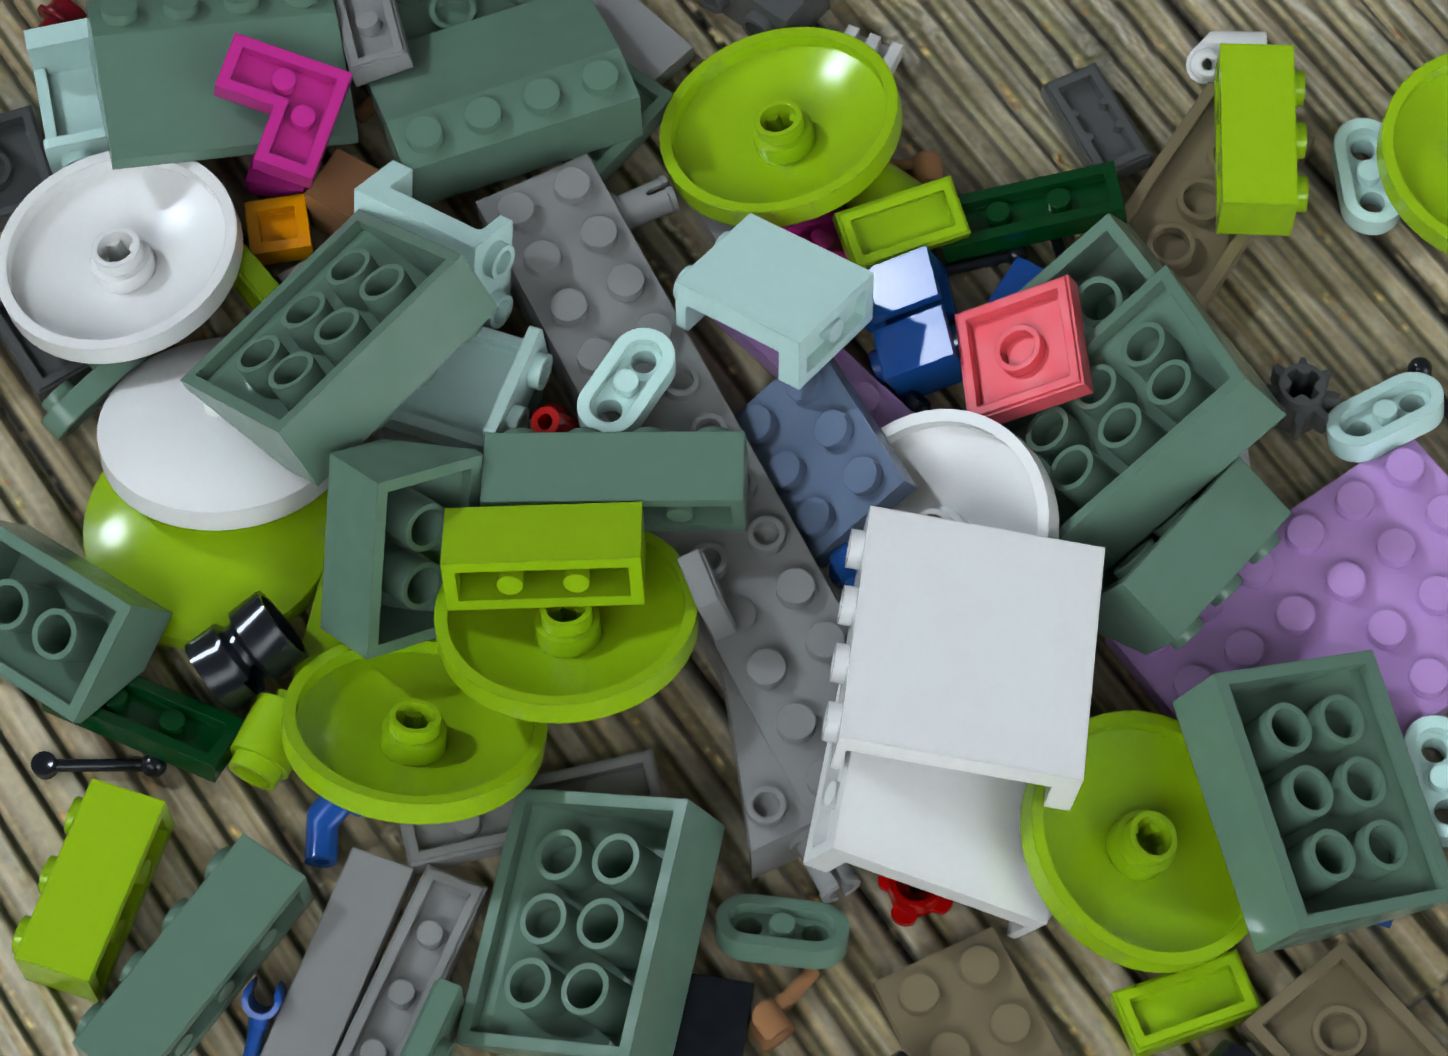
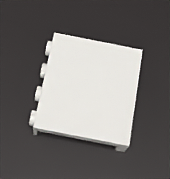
[821,505,1105,811]
[803,684,1053,939]

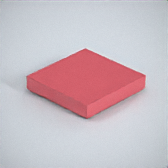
[954,275,1094,424]

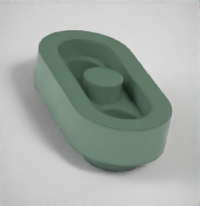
[41,356,149,441]
[715,893,850,970]

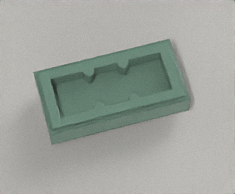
[399,977,465,1056]

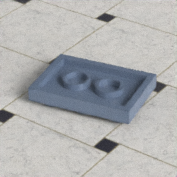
[734,357,918,569]

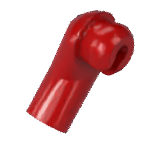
[531,403,580,432]

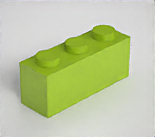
[1214,43,1309,236]
[440,501,647,611]
[12,778,175,1003]

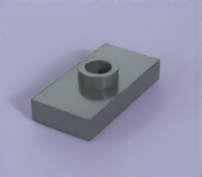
[1041,63,1153,180]

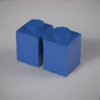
[865,246,963,400]

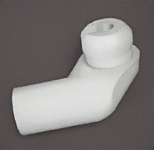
[1186,31,1267,84]

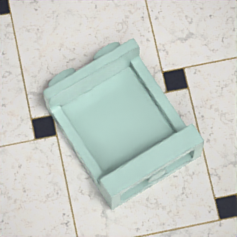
[23,18,109,174]
[354,160,515,329]
[673,213,874,390]
[383,326,553,454]

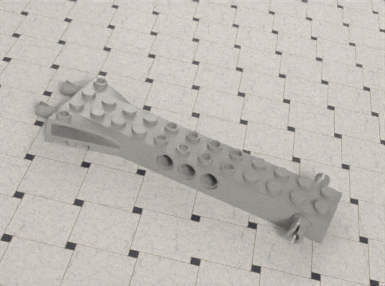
[476,154,861,903]

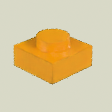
[244,193,314,265]

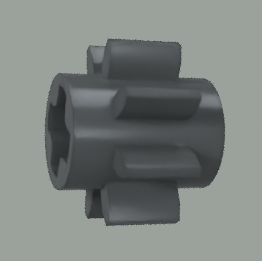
[1266,357,1341,440]

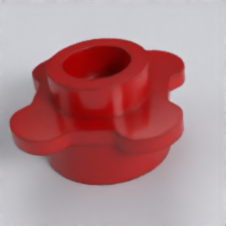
[878,875,954,927]

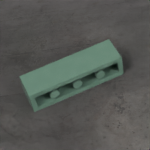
[480,426,749,532]
[72,833,314,1056]

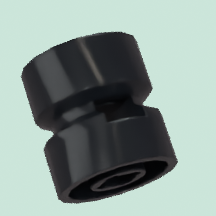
[184,591,309,712]

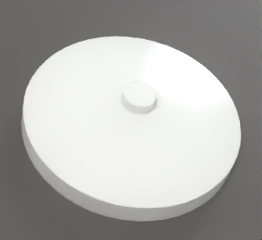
[0,151,243,364]
[97,337,329,531]
[819,409,1059,604]

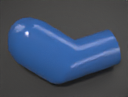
[305,796,362,868]

